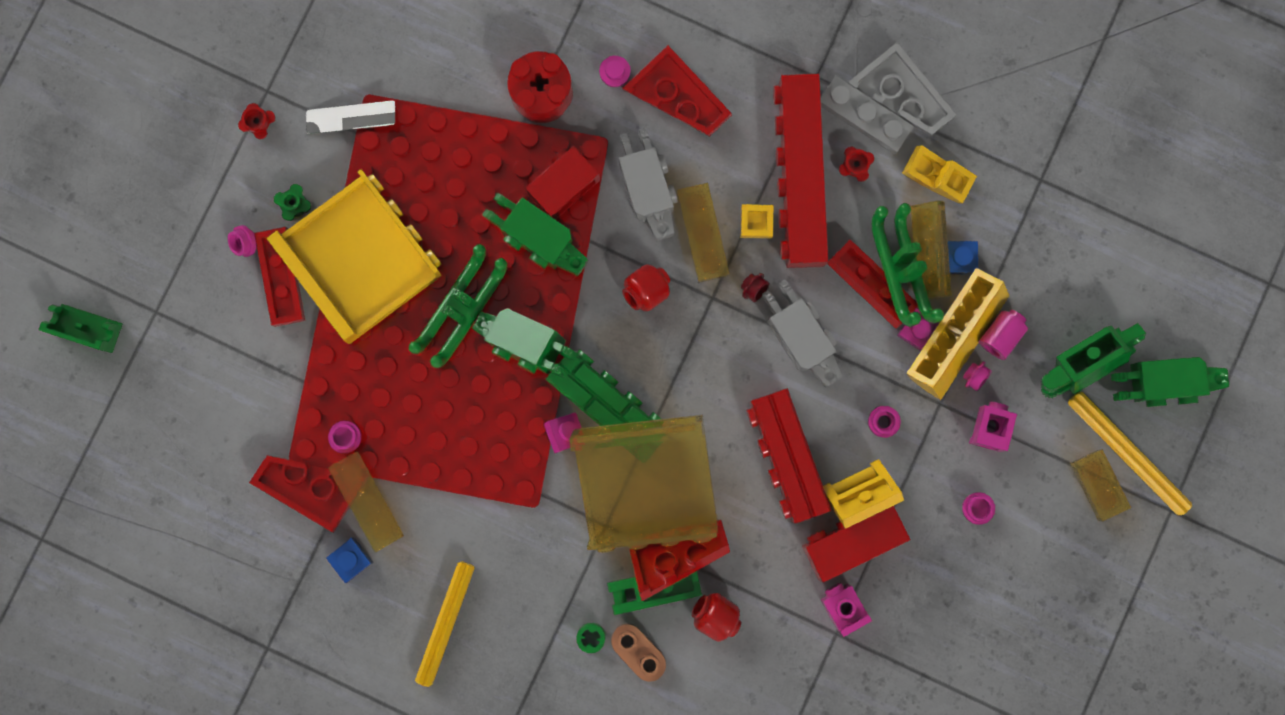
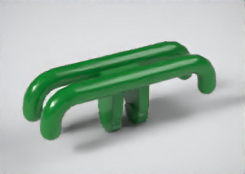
[871,203,944,327]
[409,244,508,368]

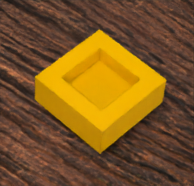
[740,204,774,239]

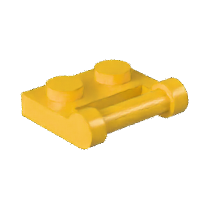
[823,459,904,529]

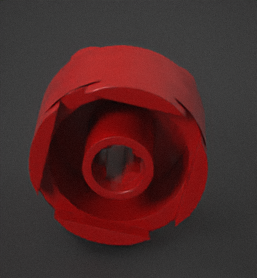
[507,51,573,123]

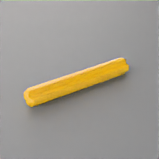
[415,561,475,687]

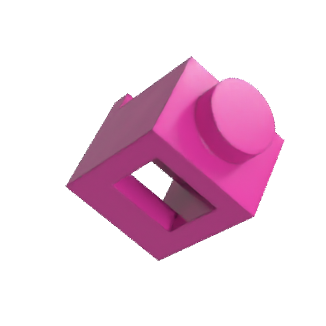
[969,402,1017,452]
[820,582,872,637]

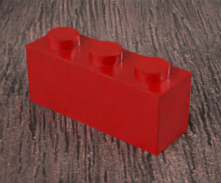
[802,506,911,583]

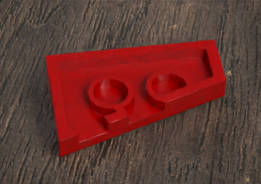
[622,45,732,137]
[249,455,368,533]
[628,520,730,601]

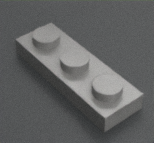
[821,75,914,155]

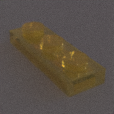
[677,183,730,283]
[911,200,952,299]
[327,451,404,552]

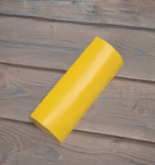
[906,268,1010,400]

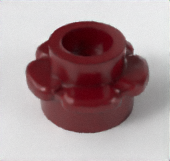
[741,273,770,303]

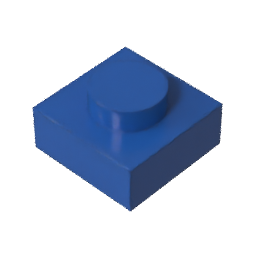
[944,241,978,274]
[326,537,373,583]

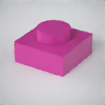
[897,308,939,351]
[544,412,587,454]

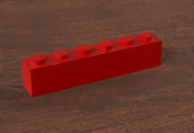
[773,74,828,268]

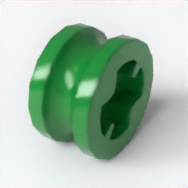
[576,623,606,653]

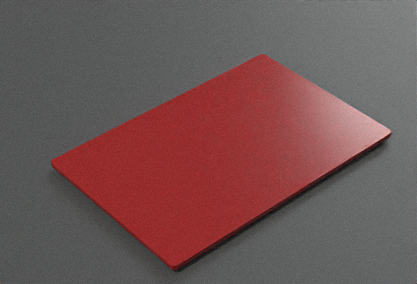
[289,94,608,508]

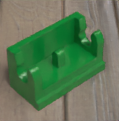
[39,304,123,353]

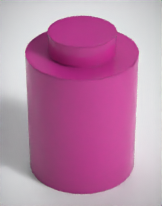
[979,310,1028,360]

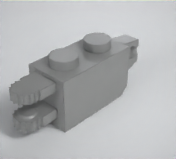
[619,127,678,241]
[762,280,843,387]

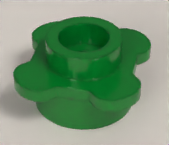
[274,184,311,221]

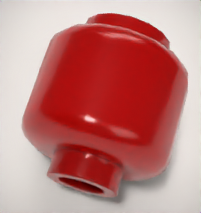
[622,264,670,312]
[691,593,741,642]

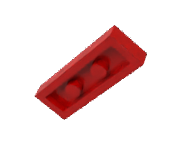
[254,227,306,327]
[827,239,918,329]

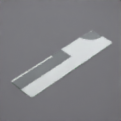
[306,101,395,134]

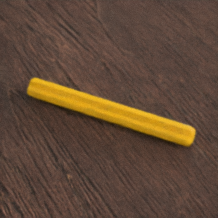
[1068,391,1192,515]

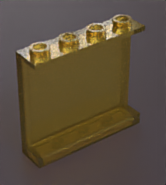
[569,415,718,553]

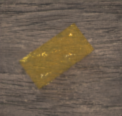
[1070,449,1131,522]

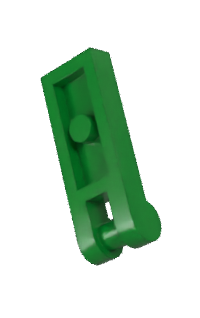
[607,571,702,615]

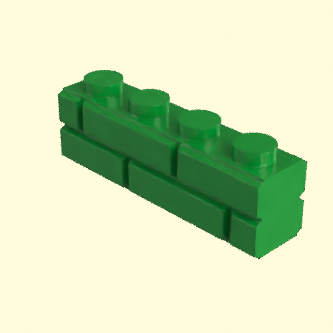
[545,349,669,463]

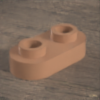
[611,623,666,682]

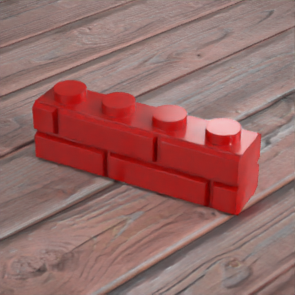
[746,388,832,524]

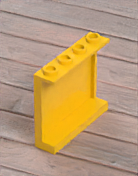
[267,169,442,344]

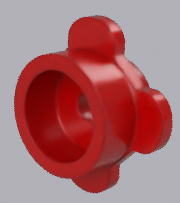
[238,103,276,139]
[839,146,874,182]

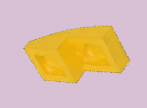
[902,145,977,204]

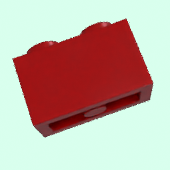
[526,146,600,220]

